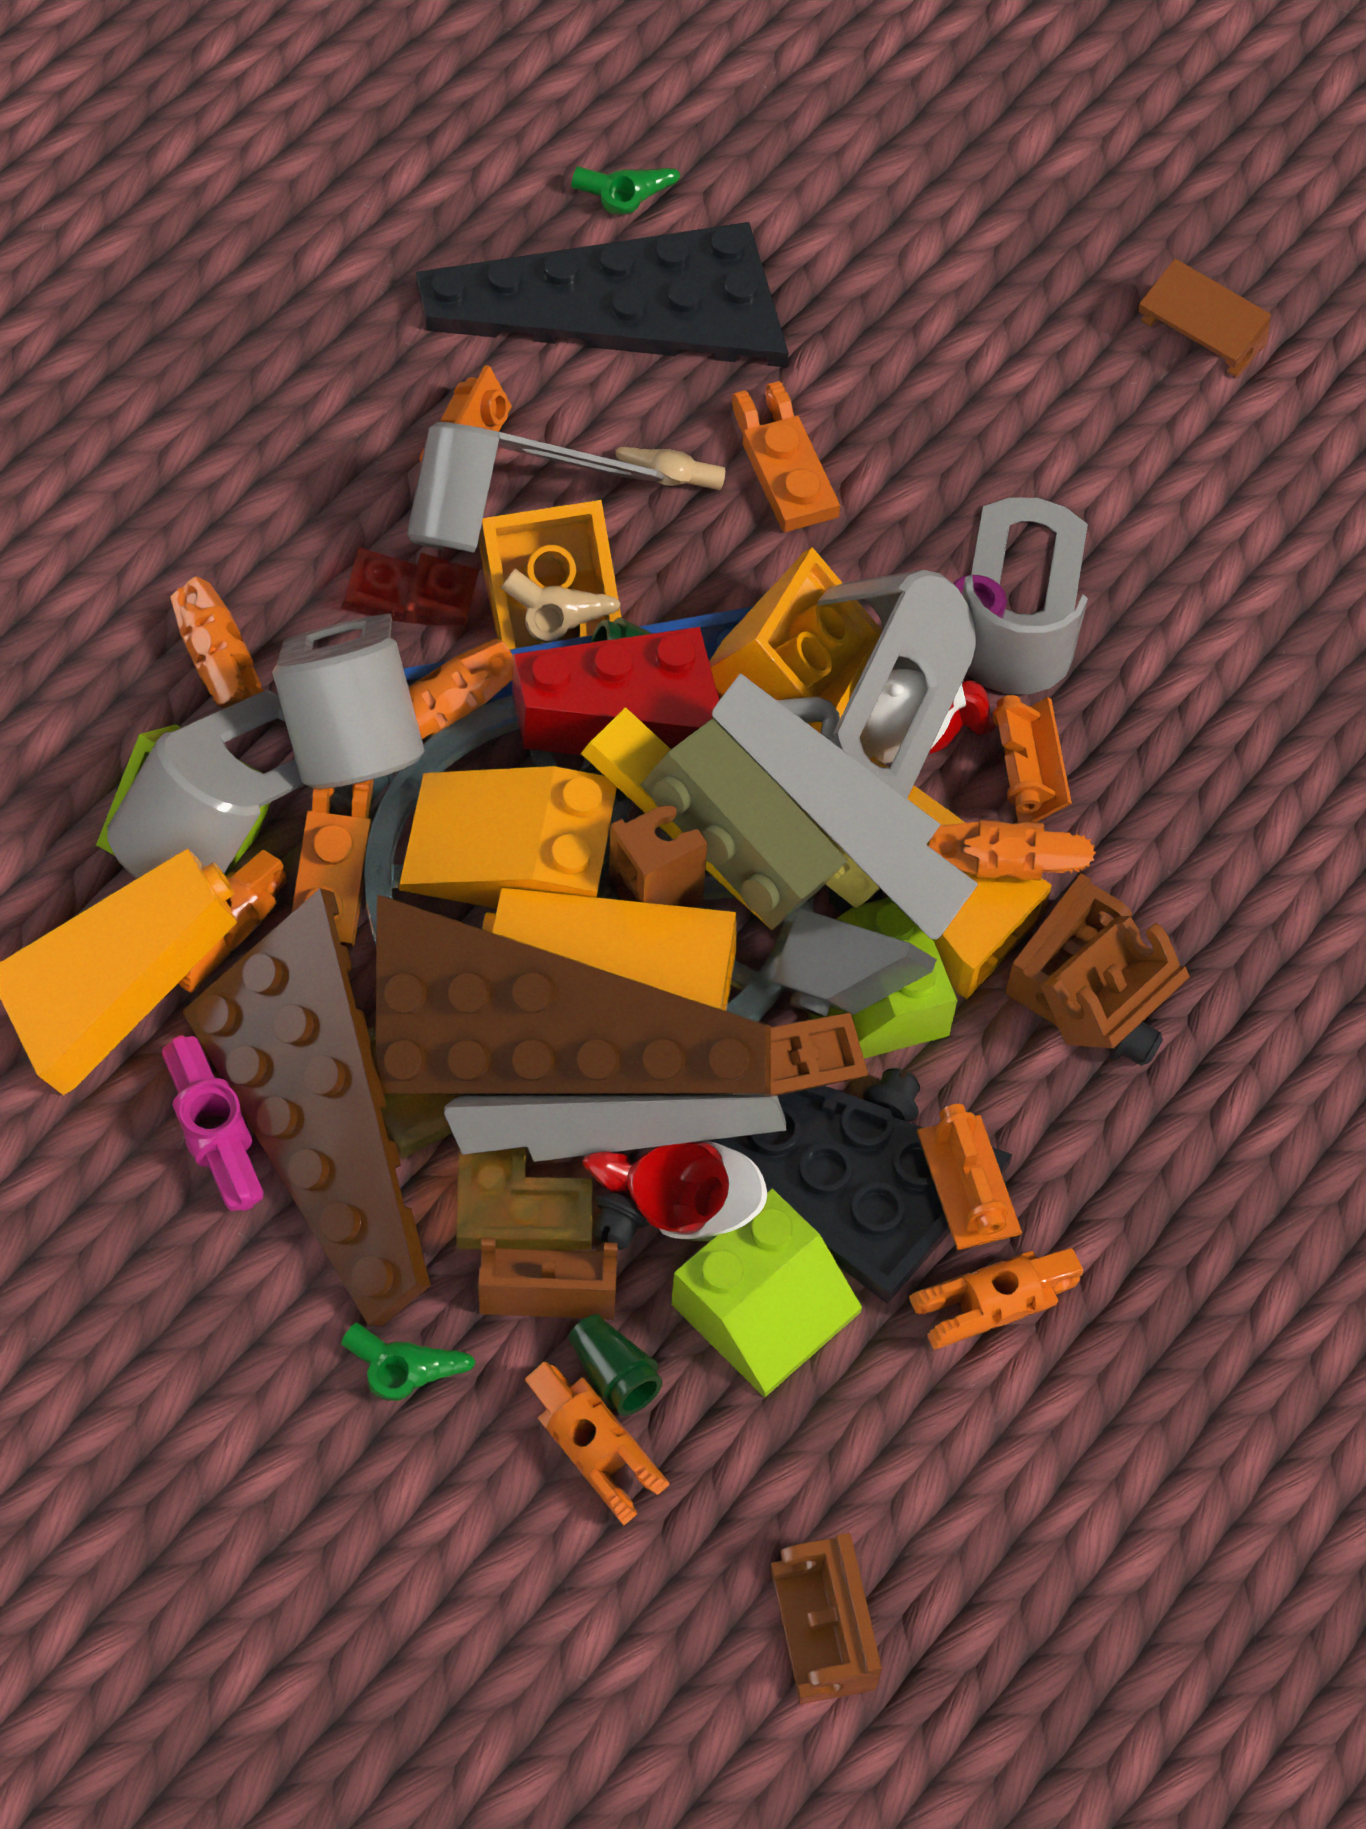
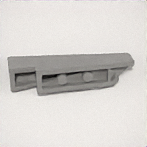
[712,673,978,940]
[444,1094,786,1162]

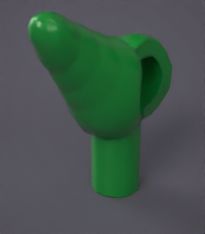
[571,166,680,216]
[341,1323,476,1401]

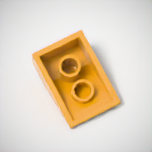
[478,500,622,650]
[709,547,883,733]
[399,766,617,909]

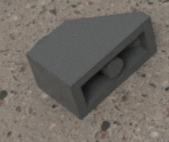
[771,908,937,1017]

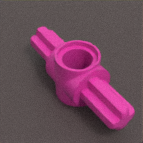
[162,1035,264,1212]

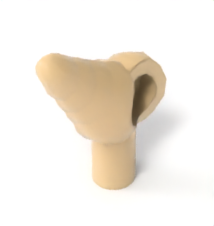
[615,447,725,490]
[500,568,621,642]

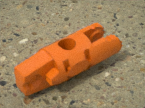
[170,576,264,709]
[408,638,513,739]
[928,820,1096,881]
[178,850,287,993]
[909,1248,1083,1350]
[525,1362,670,1526]

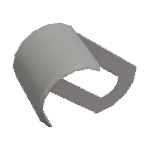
[407,422,664,553]
[962,497,1088,695]
[817,570,976,798]
[272,613,425,789]
[108,690,305,879]

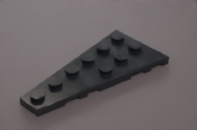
[416,222,789,368]
[705,1086,1012,1304]

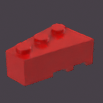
[512,627,720,756]

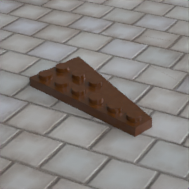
[182,888,431,1327]
[375,895,771,1094]

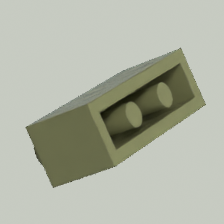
[640,718,848,930]

